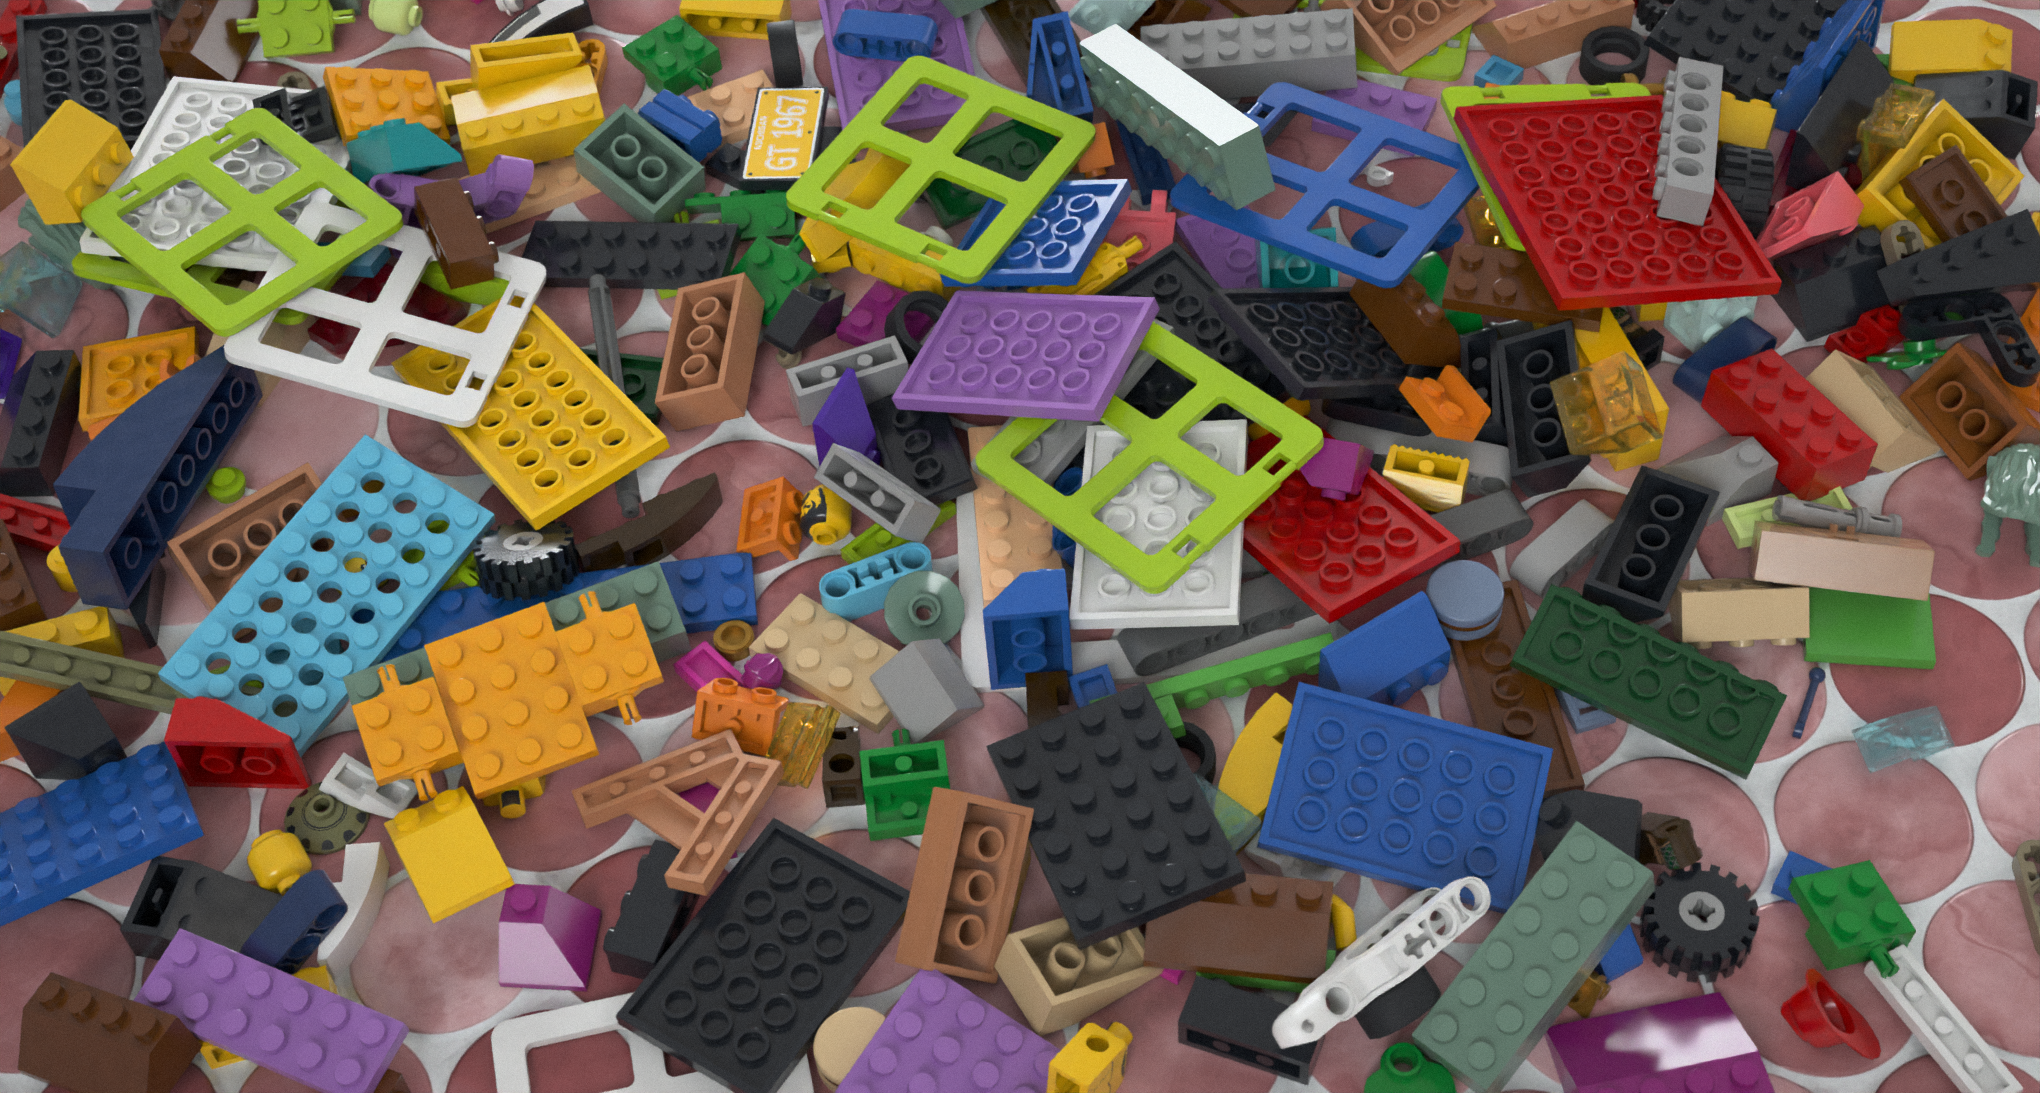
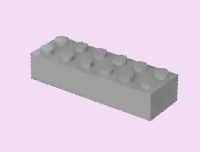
[1141,8,1358,99]

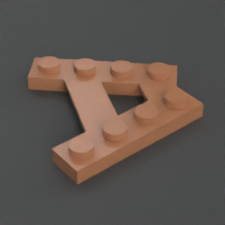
[571,729,784,896]

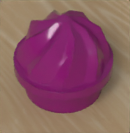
[741,653,784,689]

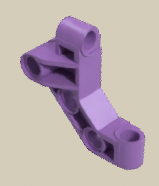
[367,154,534,259]

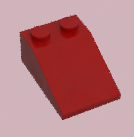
[164,696,312,789]

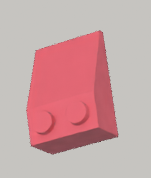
[1756,171,1864,262]

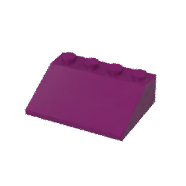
[1544,992,1775,1093]

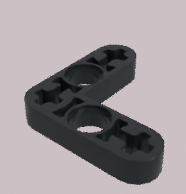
[1897,292,2040,387]
[1321,396,1432,437]

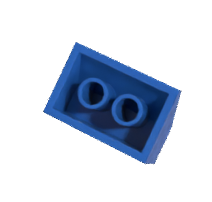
[983,569,1073,690]
[1318,591,1451,706]

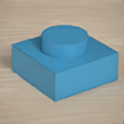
[1474,55,1524,88]

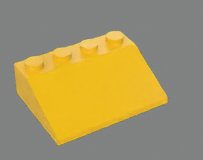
[451,65,605,177]
[1855,99,2025,250]

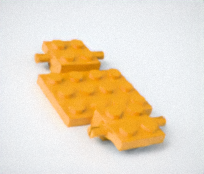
[351,591,664,801]

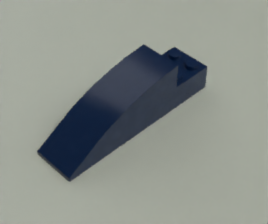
[53,345,263,610]

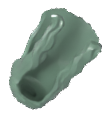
[18,199,131,290]
[1975,443,2040,568]

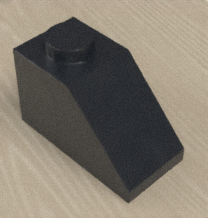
[763,277,846,355]

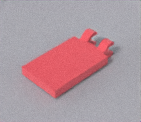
[1100,190,1176,271]

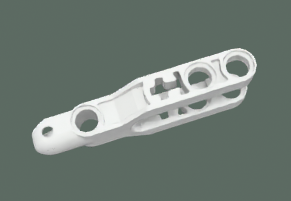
[1272,876,1491,1049]

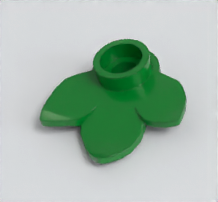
[1866,339,1947,370]
[1364,1042,1456,1093]

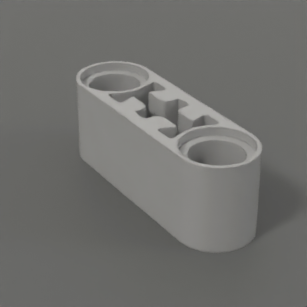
[1509,499,1615,599]

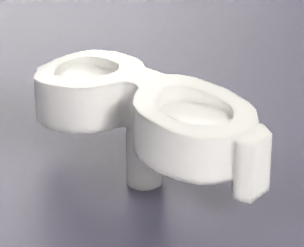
[1359,156,1394,187]

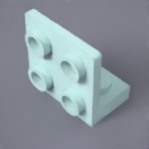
[1068,0,1156,34]
[1663,296,1758,354]

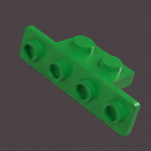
[685,190,797,242]

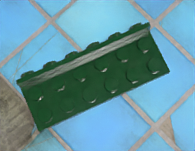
[1510,584,1787,780]

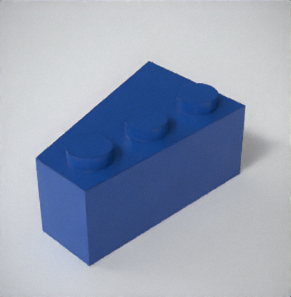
[1026,11,1094,124]

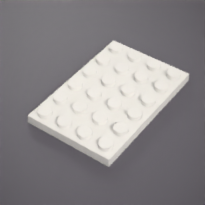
[1069,419,1248,630]

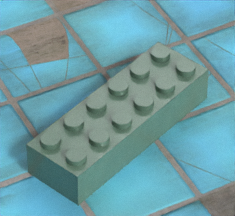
[1412,821,1655,1093]

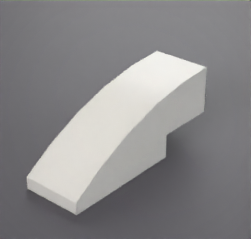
[317,842,390,981]

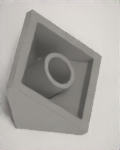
[870,638,984,744]

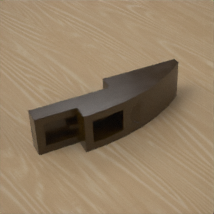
[576,472,723,573]

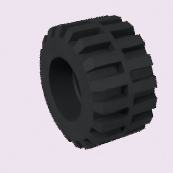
[1715,144,1775,240]

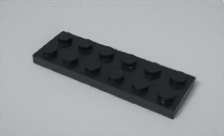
[522,221,742,290]

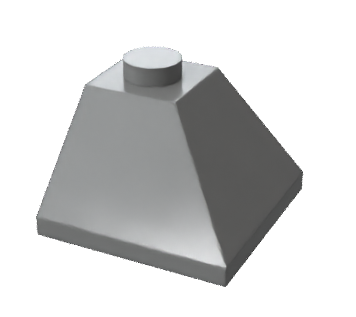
[1658,436,1779,527]

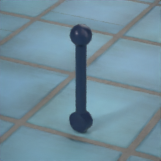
[1792,667,1826,739]

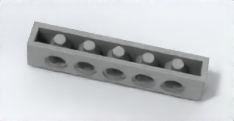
[1652,57,1723,226]

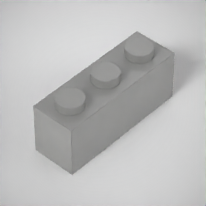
[786,335,909,427]
[814,443,942,543]

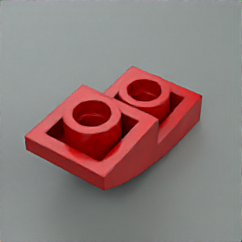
[1824,304,1906,364]

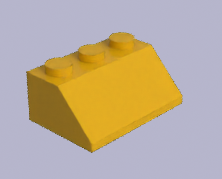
[10,100,134,225]

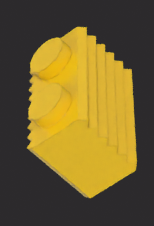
[1382,444,1470,513]

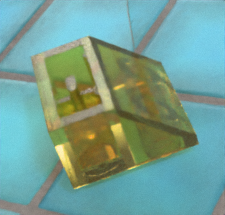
[1550,351,1663,455]

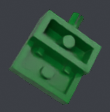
[622,15,722,96]
[729,229,823,328]
[859,729,950,841]
[1788,860,1916,978]

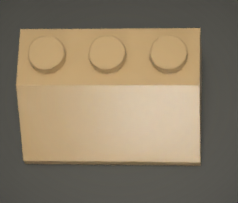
[1805,349,1941,473]
[1668,577,1810,649]

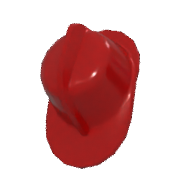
[1780,968,1881,1060]

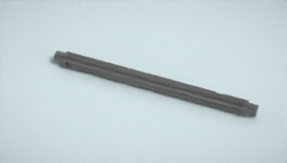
[588,274,641,518]

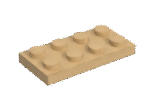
[749,593,900,734]

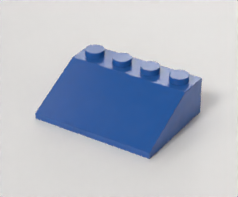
[1770,0,1886,133]

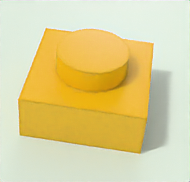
[811,243,851,274]

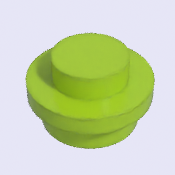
[206,467,246,504]

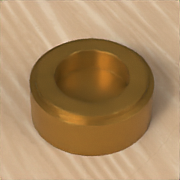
[713,620,755,662]

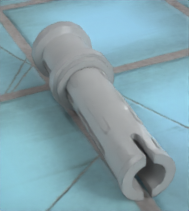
[1772,495,1902,538]

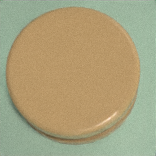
[813,1007,886,1092]

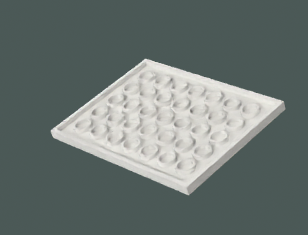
[79,77,352,271]

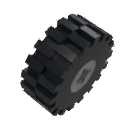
[473,519,580,601]
[1639,863,1760,983]

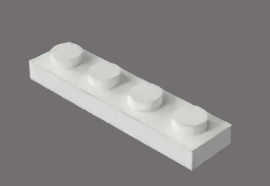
[1863,944,2024,1093]

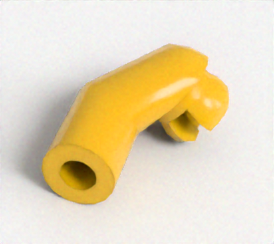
[1331,894,1357,951]

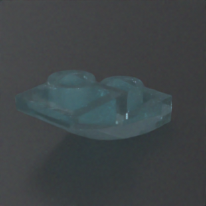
[1851,706,1955,773]

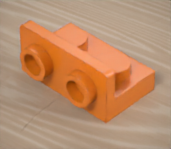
[1398,365,1491,443]
[736,476,803,561]
[691,678,789,757]

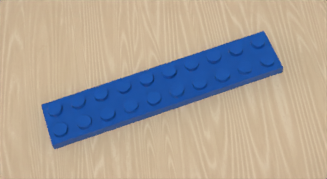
[352,553,758,664]

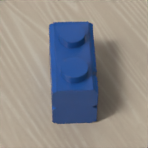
[638,89,722,163]

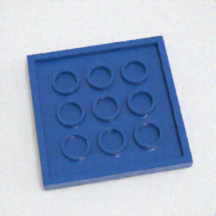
[940,179,1132,288]

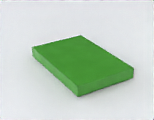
[1803,586,1936,669]

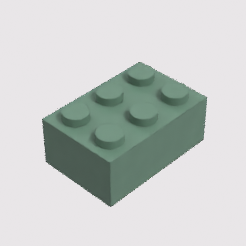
[574,104,706,223]

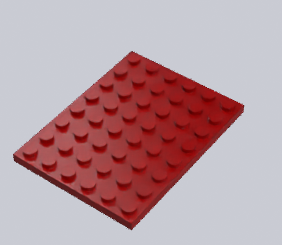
[1453,95,1782,311]

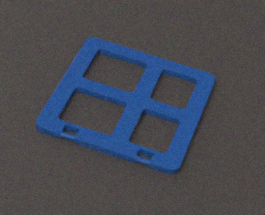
[1170,82,1480,288]

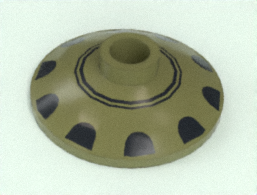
[284,782,370,855]

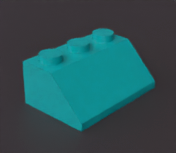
[346,118,462,184]

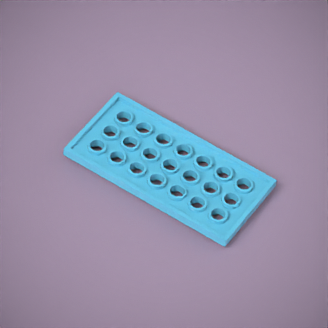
[158,434,496,757]

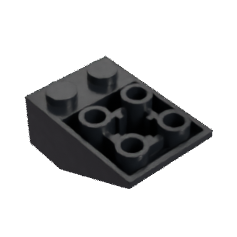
[1909,70,2038,160]
[120,856,283,960]

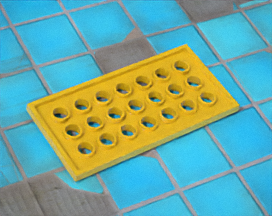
[391,295,670,531]

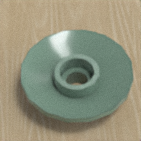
[884,571,965,645]

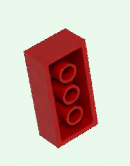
[1701,349,1878,501]

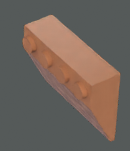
[1319,0,1497,76]
[167,462,348,641]

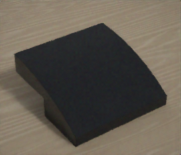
[252,86,338,146]

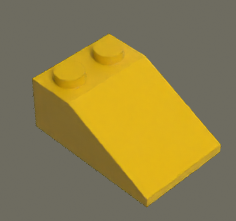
[1888,19,2013,84]
[384,786,515,924]

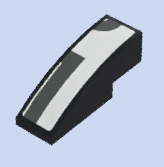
[489,0,593,43]

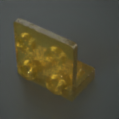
[1857,83,1935,182]

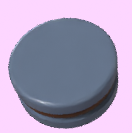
[1426,560,1504,641]

